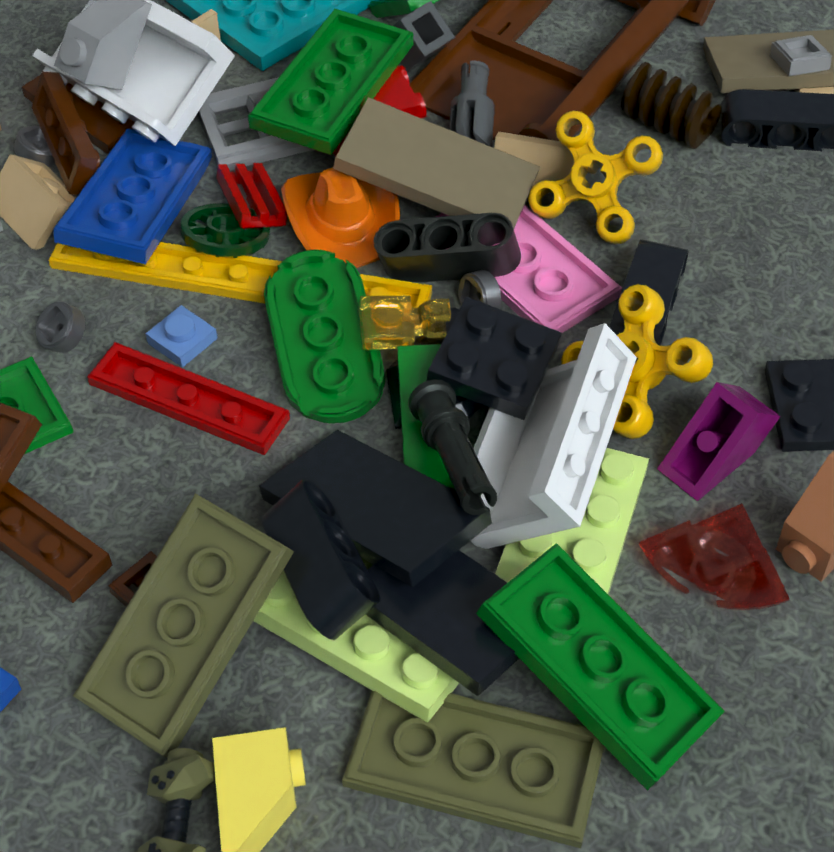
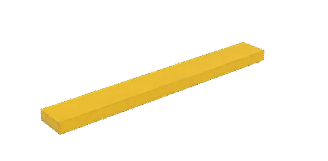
[49,242,432,329]

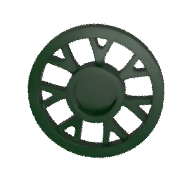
[180,203,270,258]

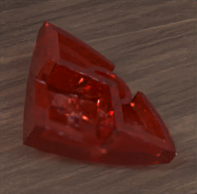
[638,504,790,610]

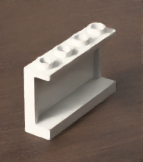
[32,0,235,146]
[471,323,637,549]

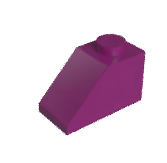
[657,382,781,501]

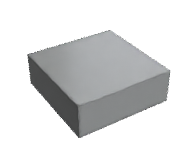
[770,35,832,76]

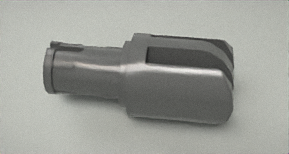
[449,60,495,147]

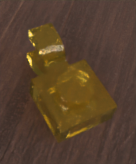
[359,295,451,349]

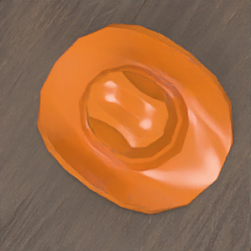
[281,167,400,268]

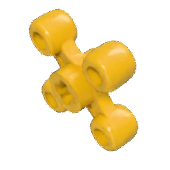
[528,111,663,245]
[561,284,713,439]

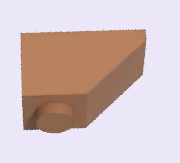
[776,451,834,582]

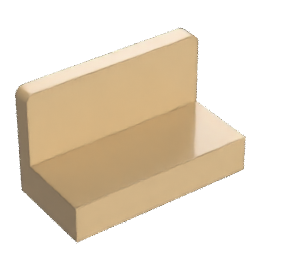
[0,154,77,250]

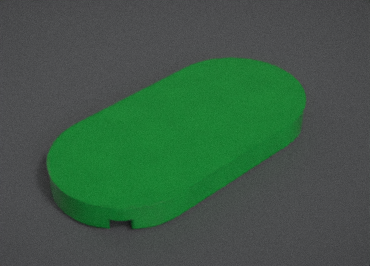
[264,250,385,423]

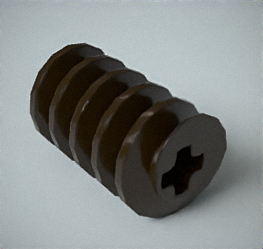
[621,62,722,149]

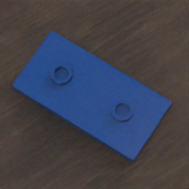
[53,129,212,264]

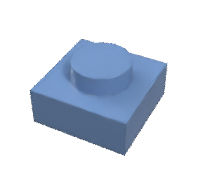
[146,305,218,368]

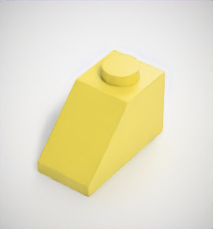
[212,727,306,852]

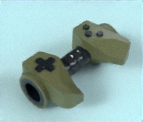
[137,748,215,852]

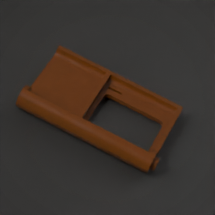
[410,0,689,141]

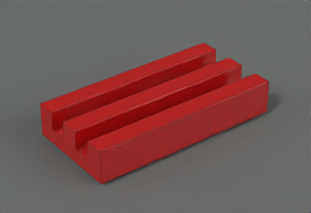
[216,163,287,229]

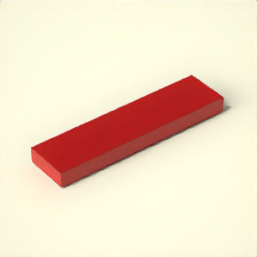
[87,342,290,456]

